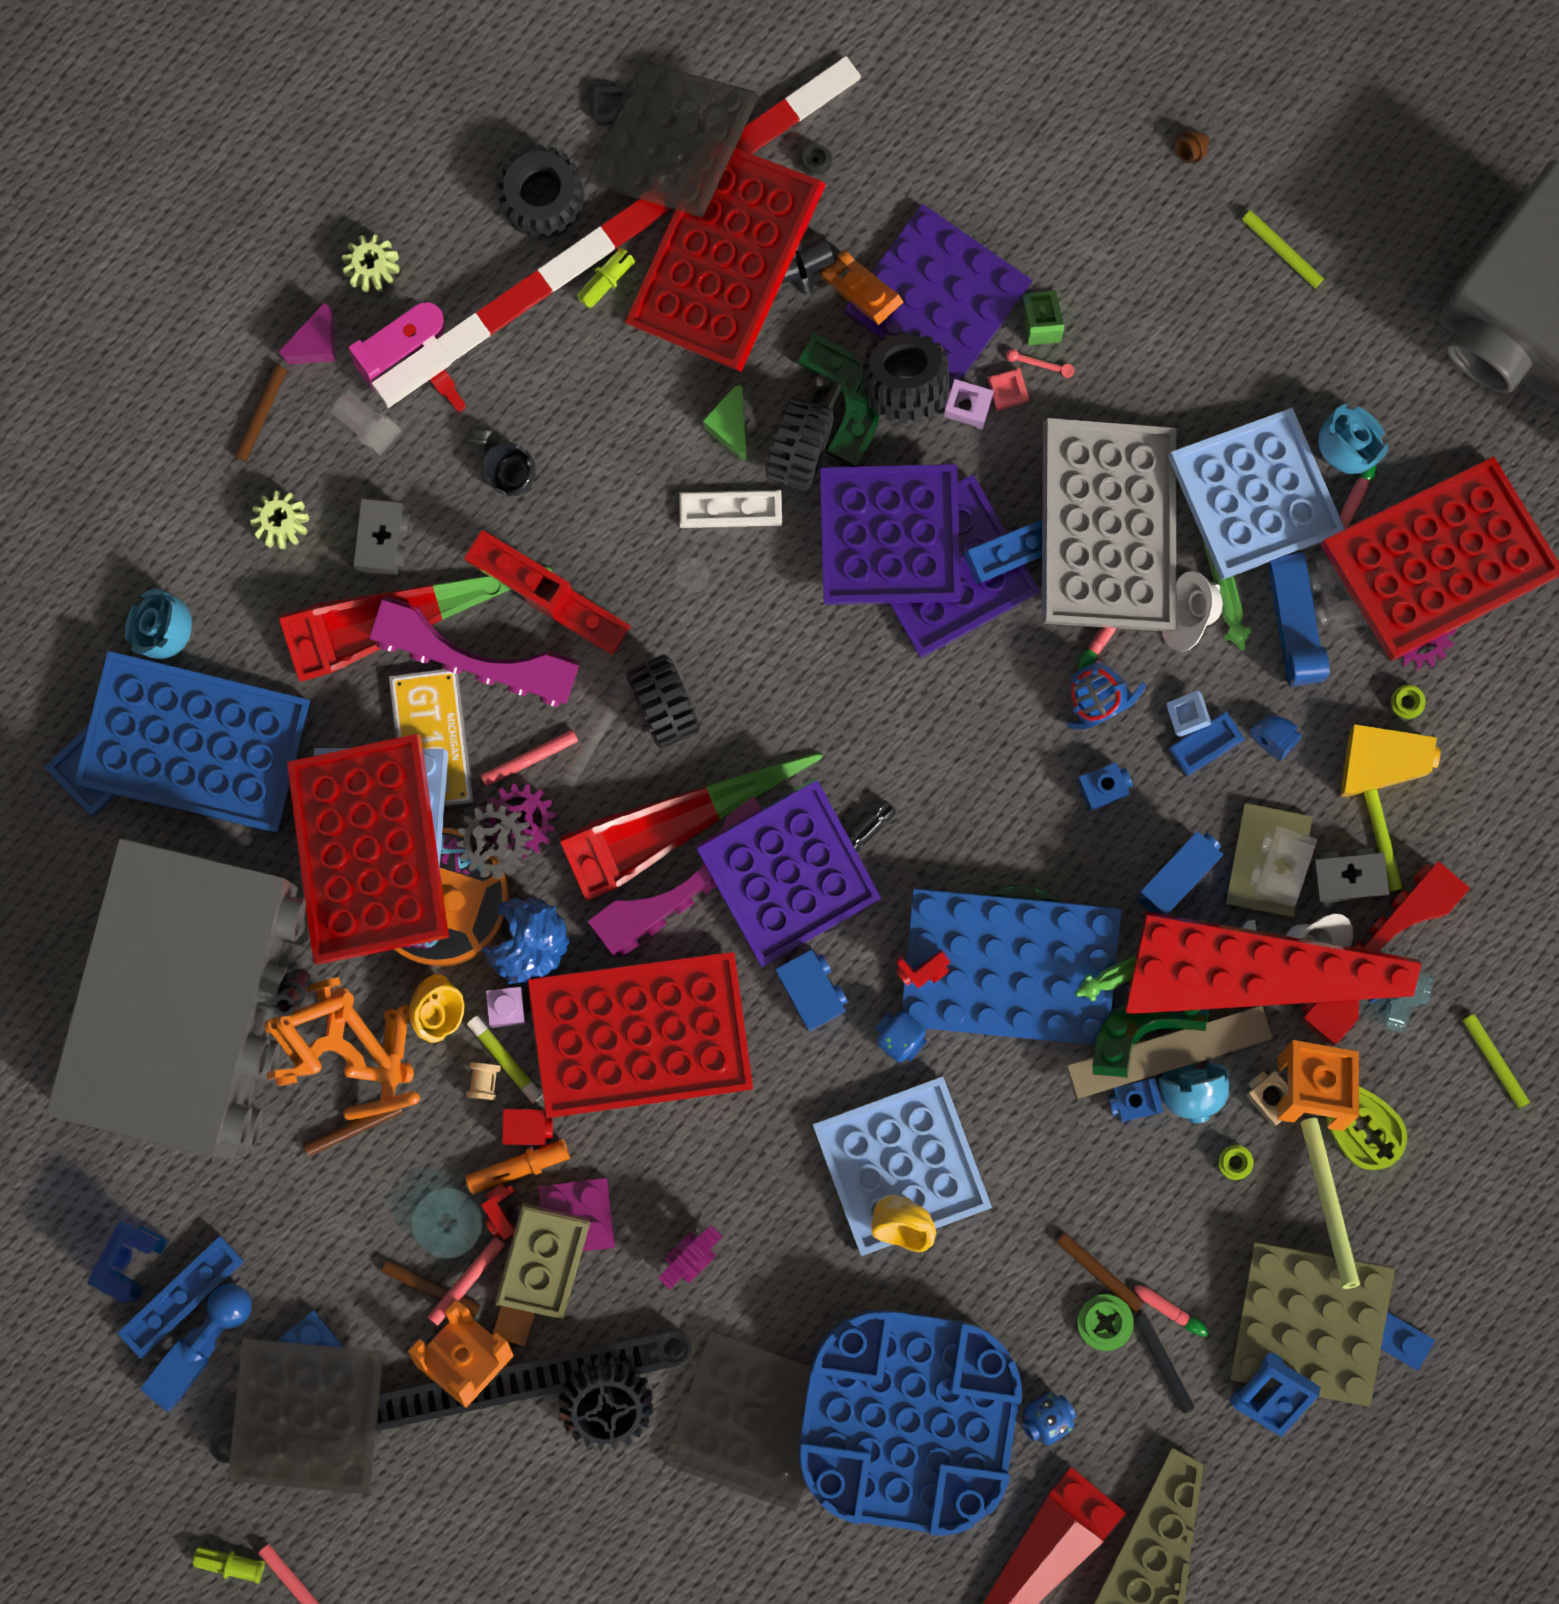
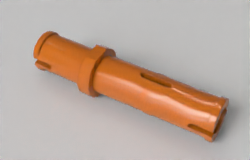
[465,1139,570,1195]

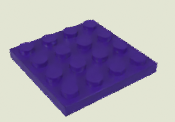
[844,204,1032,389]
[820,464,961,605]
[889,475,1040,659]
[695,778,881,967]

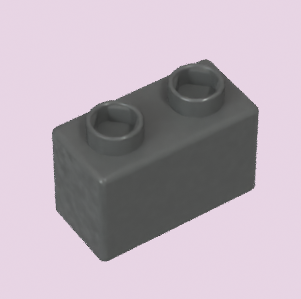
[1437,160,1559,431]

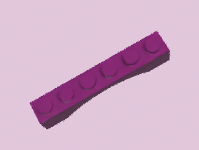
[369,596,581,707]
[588,797,762,957]

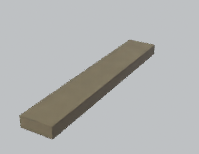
[1065,1006,1273,1099]

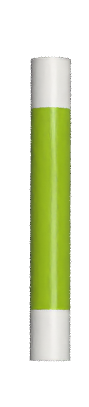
[467,1016,543,1104]

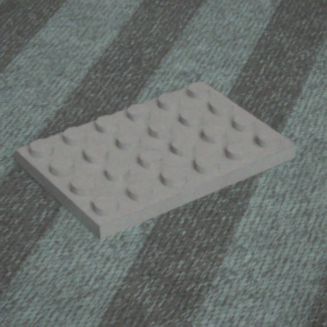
[1042,418,1176,631]

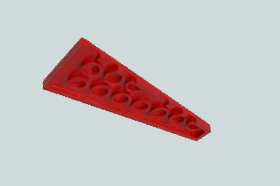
[1125,911,1422,1014]

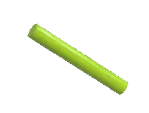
[1242,210,1324,289]
[1364,789,1403,892]
[1462,1013,1530,1109]

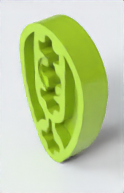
[1325,1086,1407,1170]

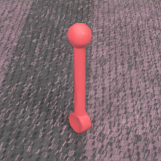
[1006,349,1074,378]

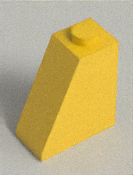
[1340,725,1441,797]

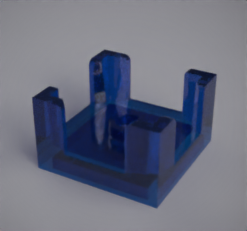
[86,1220,170,1303]

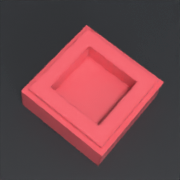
[987,368,1029,411]

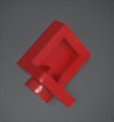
[895,948,951,989]
[481,1184,517,1240]

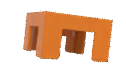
[1277,1040,1359,1131]
[408,1299,513,1408]

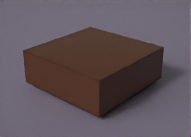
[493,1306,536,1346]

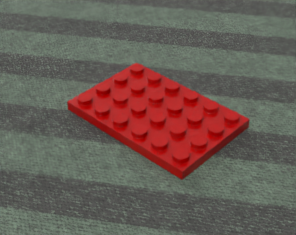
[625,137,826,372]
[1321,457,1559,662]
[287,734,449,965]
[528,952,753,1118]

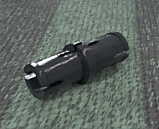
[272,969,312,1017]

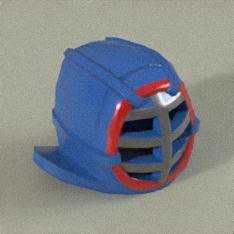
[1066,661,1146,730]

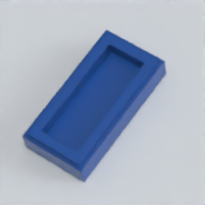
[1168,711,1245,777]

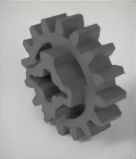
[457,803,533,879]

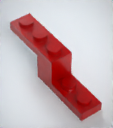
[464,530,631,656]

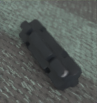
[848,800,896,852]

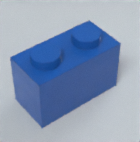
[776,950,848,1032]

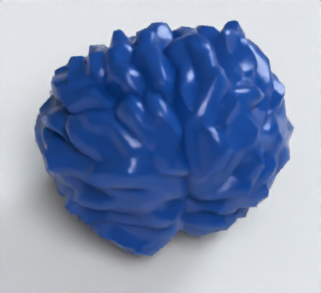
[482,897,569,985]

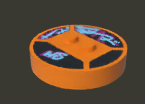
[394,827,510,967]

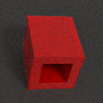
[502,1109,554,1146]

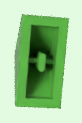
[1022,290,1064,345]
[703,385,747,460]

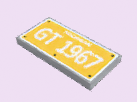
[389,669,474,807]

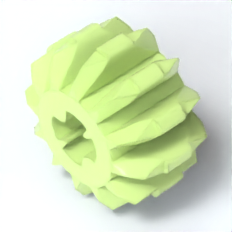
[342,234,400,293]
[250,491,309,549]

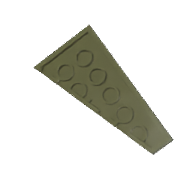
[1093,1448,1204,1604]

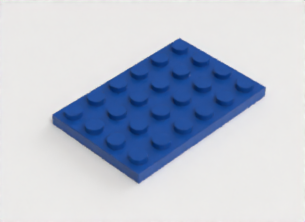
[74,651,310,834]
[902,888,1121,1045]

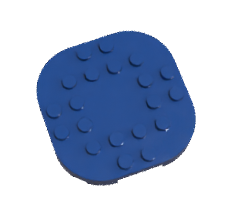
[798,1309,1022,1536]

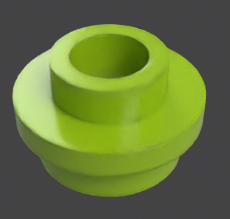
[1390,685,1426,719]
[1218,1145,1253,1180]

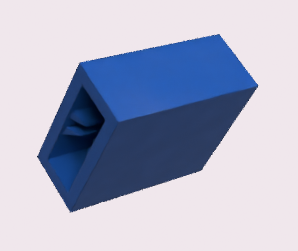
[1135,831,1223,915]

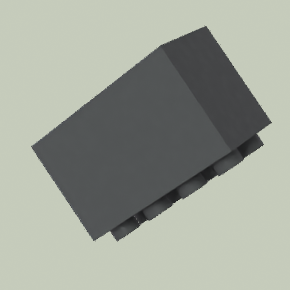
[46,839,310,1160]

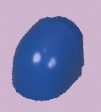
[1250,715,1302,761]

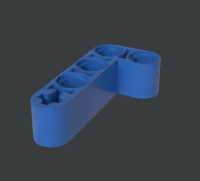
[1268,552,1330,687]

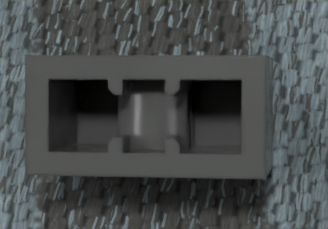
[354,499,410,576]
[1311,848,1389,904]

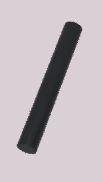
[1133,1313,1195,1413]

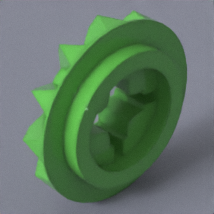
[1077,1294,1134,1351]

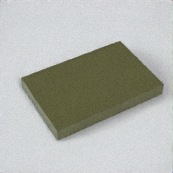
[1224,803,1313,918]
[495,1203,591,1319]

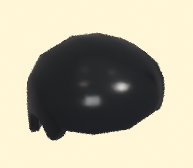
[481,442,536,496]

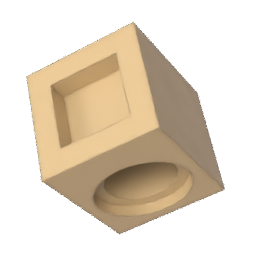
[1245,1071,1288,1127]

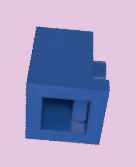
[1077,762,1133,812]
[1108,1078,1164,1123]

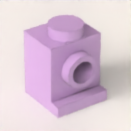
[943,379,994,430]

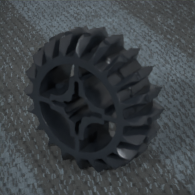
[558,1357,654,1451]

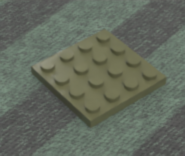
[1230,1241,1395,1407]

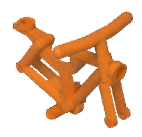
[264,978,420,1120]

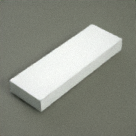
[679,490,782,528]

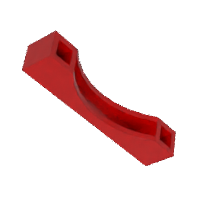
[1300,861,1470,1047]

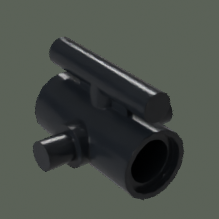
[781,232,835,294]

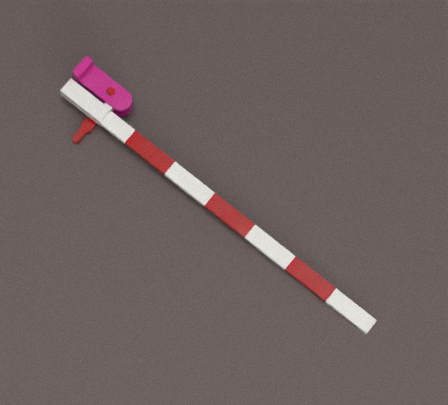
[348,56,861,413]

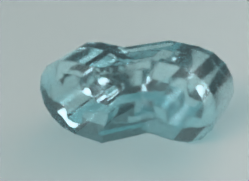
[1383,971,1434,1034]

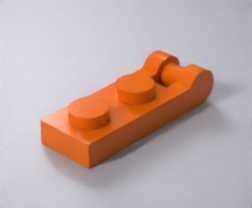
[819,250,903,325]

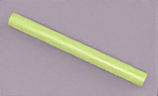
[1301,1118,1360,1289]

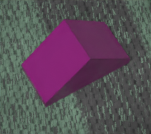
[279,302,336,364]

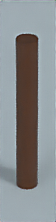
[234,365,287,462]
[303,1109,404,1156]
[1056,1232,1144,1312]
[381,1260,481,1318]

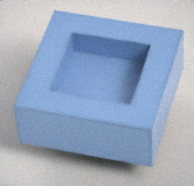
[1166,690,1211,737]

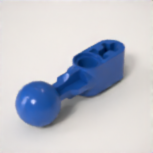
[140,1284,252,1412]

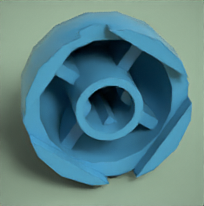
[1318,404,1388,474]
[125,588,192,659]
[1159,1062,1229,1123]

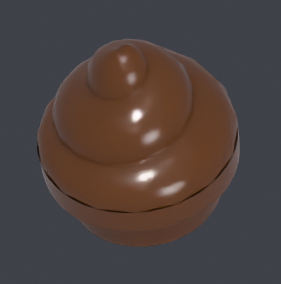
[1175,129,1209,163]

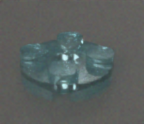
[412,1188,483,1258]

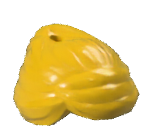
[409,974,464,1043]
[871,1194,936,1252]

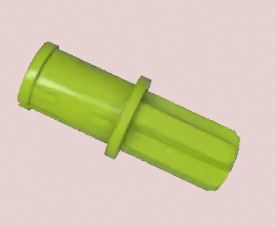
[577,247,635,308]
[193,1547,265,1584]

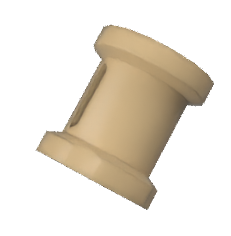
[466,1062,501,1101]

